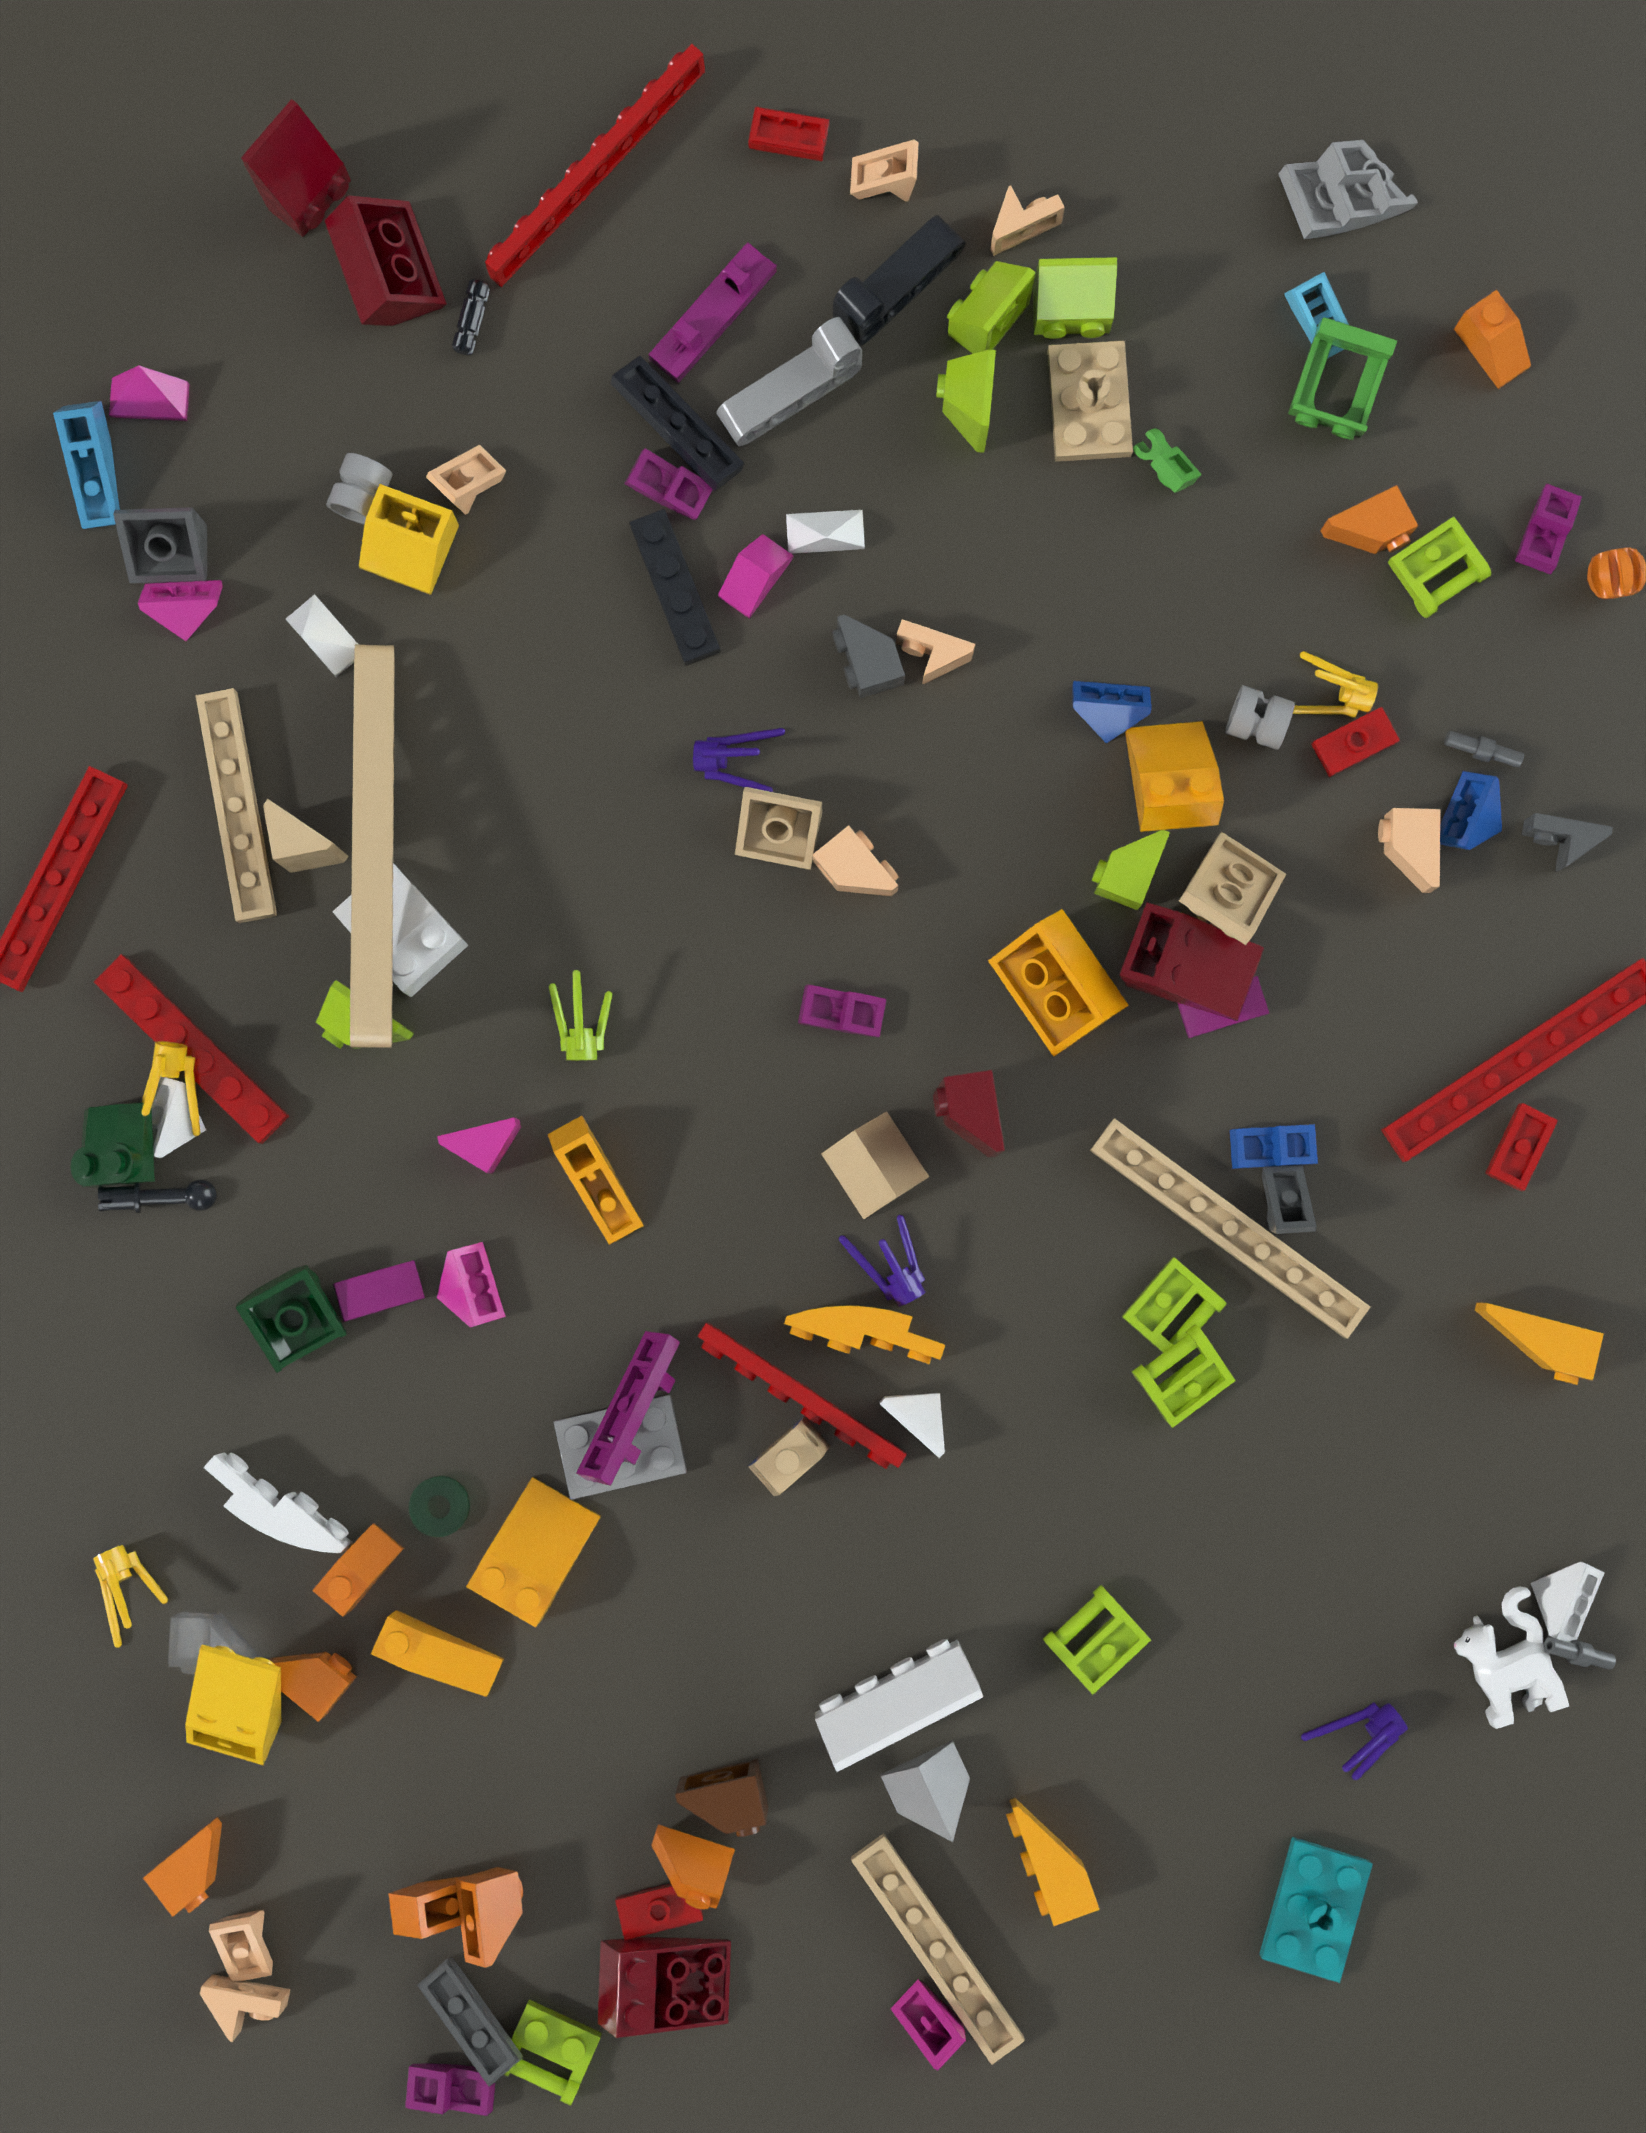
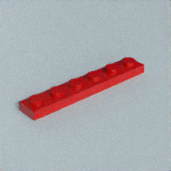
[0,766,128,992]
[94,954,289,1144]
[697,1322,907,1469]

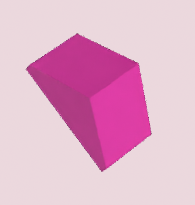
[718,534,794,619]
[437,1117,521,1174]
[891,1979,966,2071]

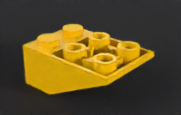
[185,1644,281,1765]

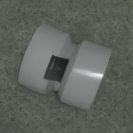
[326,453,393,525]
[1226,685,1295,750]

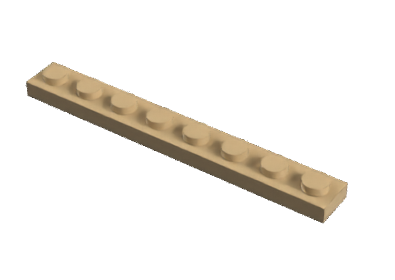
[1090,1118,1371,1339]

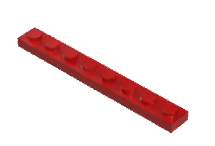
[485,44,705,288]
[1381,958,1646,1162]

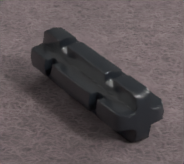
[452,279,490,356]

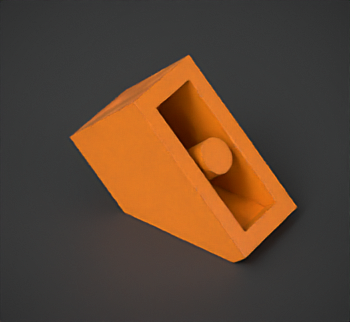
[1454,290,1531,389]
[1320,485,1418,554]
[312,1523,404,1617]
[269,1652,357,1722]
[143,1817,222,1917]
[651,1824,735,1909]
[455,1867,523,1968]
[388,1875,469,1939]

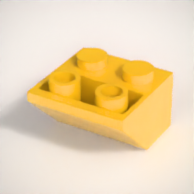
[359,484,459,595]

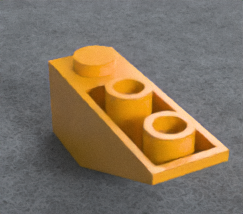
[1006,1798,1100,1926]

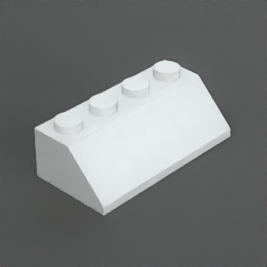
[815,1639,984,1772]

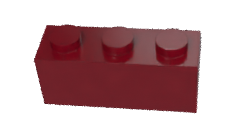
[324,195,447,326]
[933,1070,1005,1158]

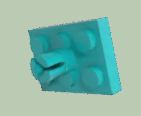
[1259,1837,1373,1983]

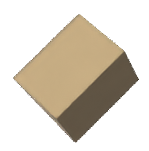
[735,787,822,870]
[263,799,349,873]
[821,1111,929,1219]

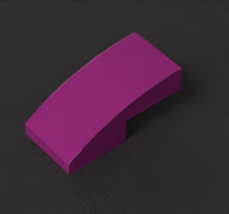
[624,448,712,520]
[1515,483,1582,575]
[1177,976,1269,1039]
[798,984,886,1038]
[333,1260,425,1322]
[405,2063,495,2116]

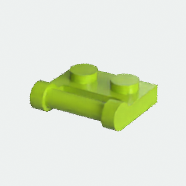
[1387,516,1491,618]
[1121,1257,1227,1353]
[1132,1324,1235,1428]
[1043,1585,1151,1695]
[504,1999,602,2106]

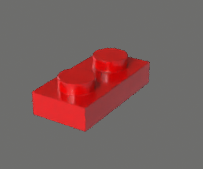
[1485,1103,1558,1191]

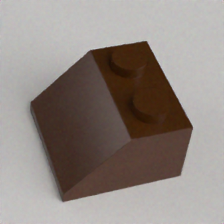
[675,1759,768,1837]

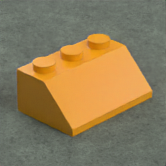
[988,909,1129,1057]

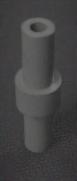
[1444,730,1524,768]
[1544,1637,1616,1670]

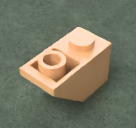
[812,825,899,896]

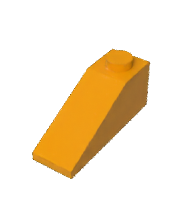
[548,1116,643,1245]
[1475,1302,1604,1385]
[371,1610,504,1697]

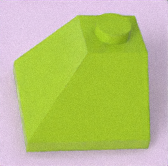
[936,349,996,453]
[316,980,414,1049]

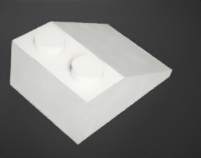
[332,863,469,997]

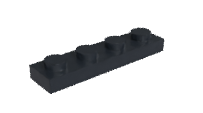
[610,355,744,492]
[629,508,721,666]

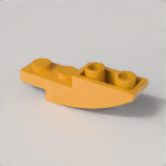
[784,1305,945,1364]

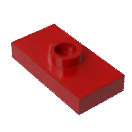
[748,107,830,161]
[1311,707,1400,778]
[615,1883,704,1941]

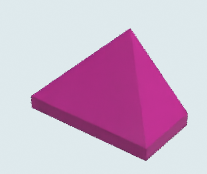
[109,365,190,421]
[138,580,223,641]
[437,1242,506,1328]

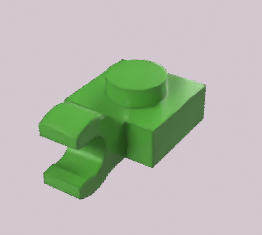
[1133,428,1202,493]

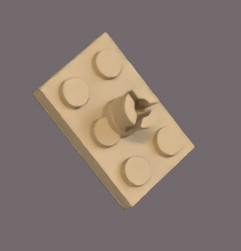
[1047,341,1133,462]
[1179,831,1286,945]

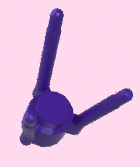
[693,728,785,792]
[839,1215,925,1307]
[1301,1702,1408,1780]

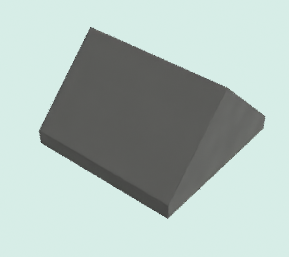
[113,507,207,583]

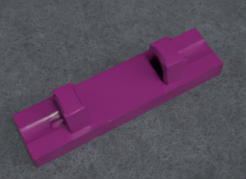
[648,242,777,384]
[576,1331,680,1486]

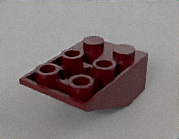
[1120,902,1264,1021]
[598,1937,731,2038]

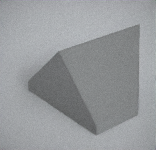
[881,1740,970,1842]

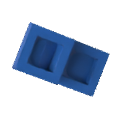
[1230,1124,1318,1169]

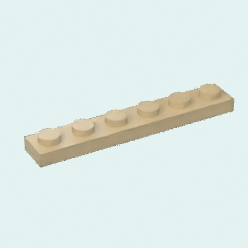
[196,688,277,923]
[851,1833,1025,2065]

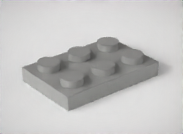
[554,1394,688,1500]

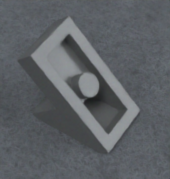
[1522,813,1613,872]
[1262,1165,1317,1234]

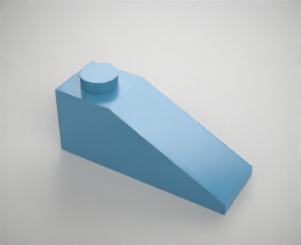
[53,401,120,529]

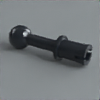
[98,1180,217,1213]

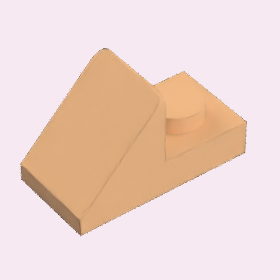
[850,139,919,201]
[990,185,1065,256]
[426,445,506,515]
[896,619,975,684]
[209,1910,273,1983]
[200,1974,290,2042]

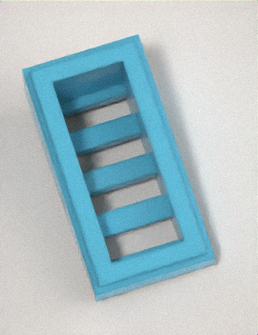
[1284,272,1349,359]

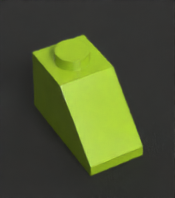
[1091,830,1170,910]

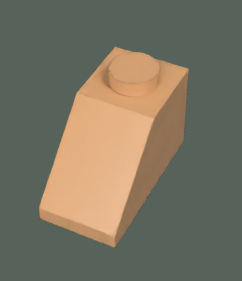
[1378,808,1440,893]

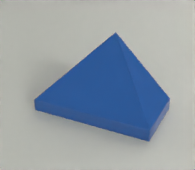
[1072,681,1151,744]
[1440,771,1502,850]

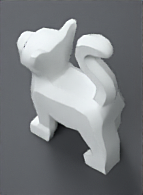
[1454,1586,1569,1729]

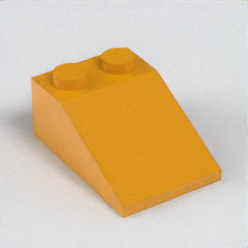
[1125,721,1224,832]
[466,1477,601,1628]

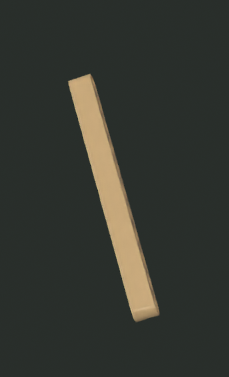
[350,644,395,1048]

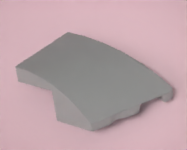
[1278,140,1418,239]

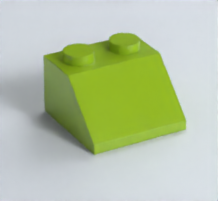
[1033,257,1117,339]
[947,261,1036,354]

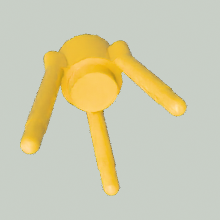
[1293,651,1378,718]
[142,1041,201,1136]
[93,1545,168,1648]

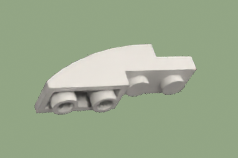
[204,1452,353,1553]

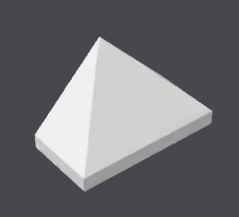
[786,510,865,554]
[286,594,359,677]
[152,1076,206,1158]
[879,1393,945,1458]
[1531,1561,1604,1642]

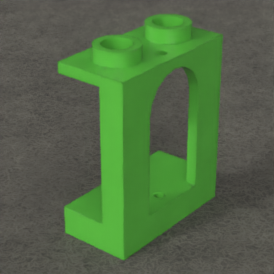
[1288,317,1398,440]

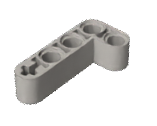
[716,317,862,446]

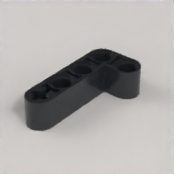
[833,215,966,345]

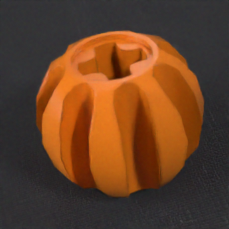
[1587,547,1646,600]

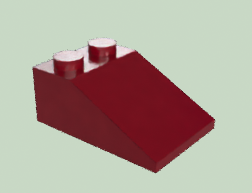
[241,99,351,237]

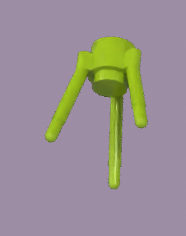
[549,970,612,1061]

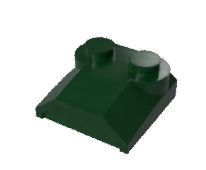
[70,1103,155,1188]
[235,1265,347,1373]

